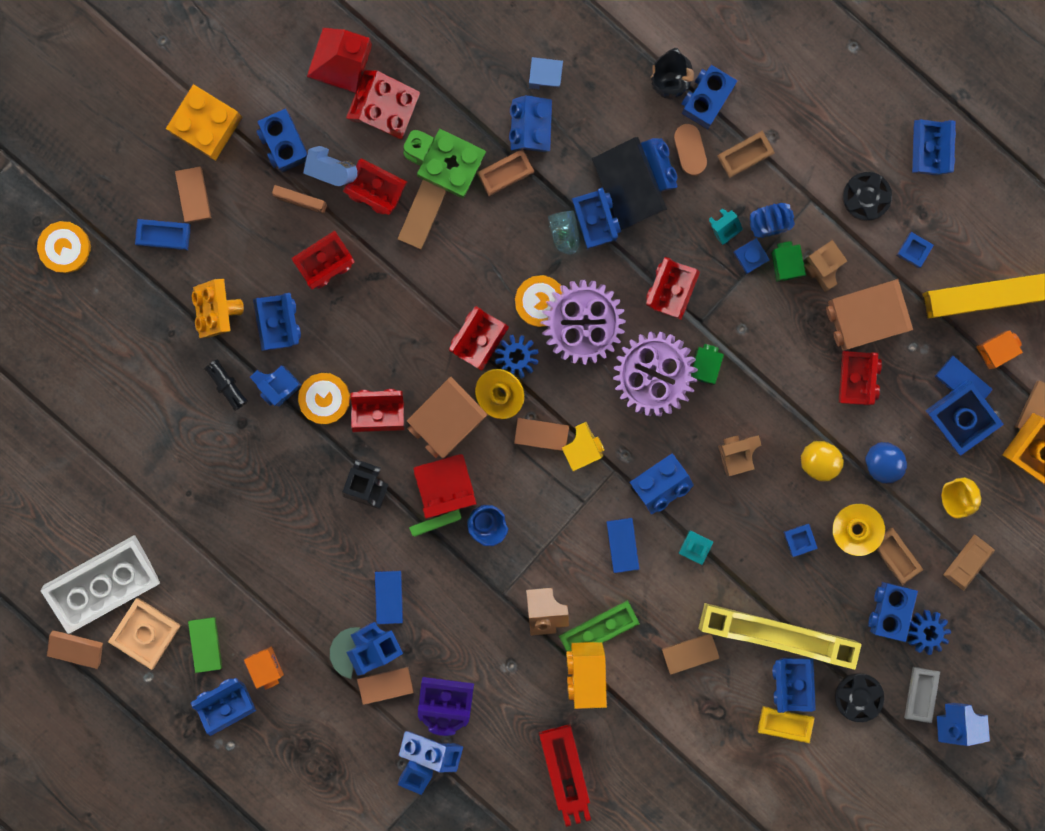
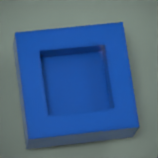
[896,232,934,268]
[733,238,770,274]
[783,523,818,557]
[398,760,433,795]

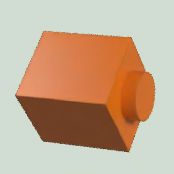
[976,330,1023,369]
[244,647,284,690]

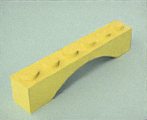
[699,603,862,670]

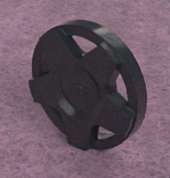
[843,172,892,221]
[835,673,884,722]

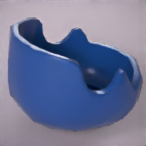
[865,442,907,484]
[467,505,508,546]

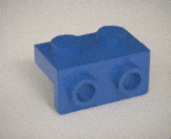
[509,95,552,152]
[912,119,956,175]
[641,138,678,192]
[572,187,621,249]
[253,293,301,351]
[630,453,694,514]
[772,657,816,713]
[191,678,256,736]

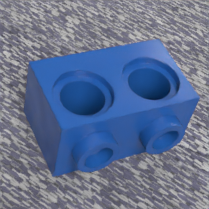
[681,65,737,130]
[256,108,308,173]
[868,582,918,642]

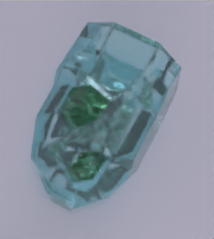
[548,210,580,255]

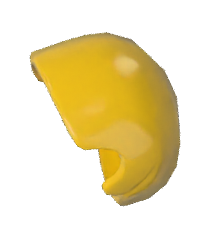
[801,441,844,481]
[941,477,981,518]

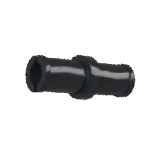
[204,359,248,411]

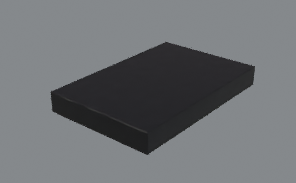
[592,137,667,230]

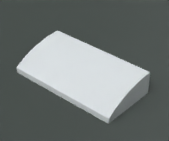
[41,535,160,634]

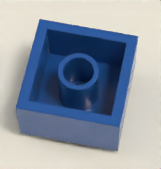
[925,380,1004,456]

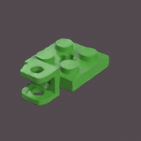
[403,128,486,199]

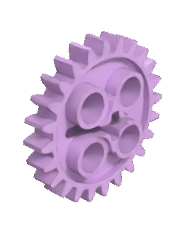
[541,280,626,364]
[613,332,698,417]

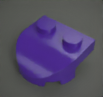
[418,677,474,736]

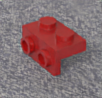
[343,158,407,215]
[291,231,355,290]
[646,257,700,320]
[449,306,509,371]
[839,351,882,405]
[350,389,404,432]

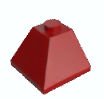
[307,28,372,93]

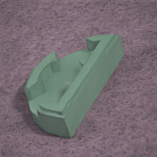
[330,627,361,679]

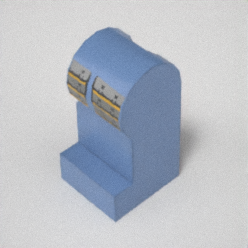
[303,146,358,186]

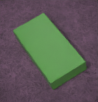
[409,509,462,537]
[188,617,222,673]

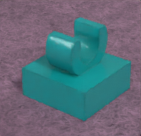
[709,209,743,245]
[678,530,713,565]

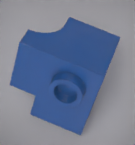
[250,365,302,406]
[346,622,403,676]
[937,703,990,746]

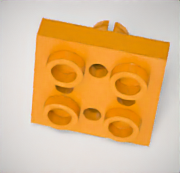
[192,279,244,338]

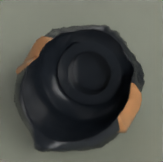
[650,48,694,100]

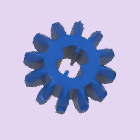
[749,203,795,238]
[495,335,539,379]
[907,610,951,655]

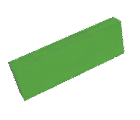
[559,600,640,651]

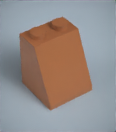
[826,279,913,351]
[407,377,489,459]

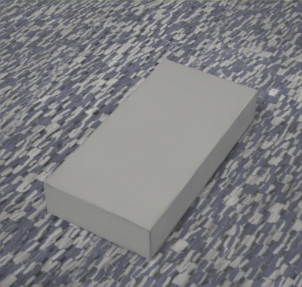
[904,667,940,723]

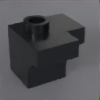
[342,459,389,510]

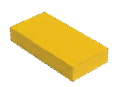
[757,706,815,743]

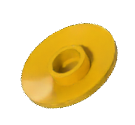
[475,369,524,419]
[832,504,885,556]

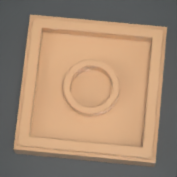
[108,598,182,670]

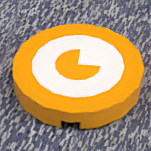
[37,221,91,273]
[515,275,562,327]
[298,373,350,424]

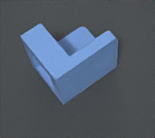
[529,57,563,89]

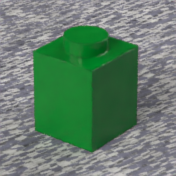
[771,241,806,282]
[691,344,724,385]

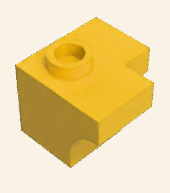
[562,422,605,471]

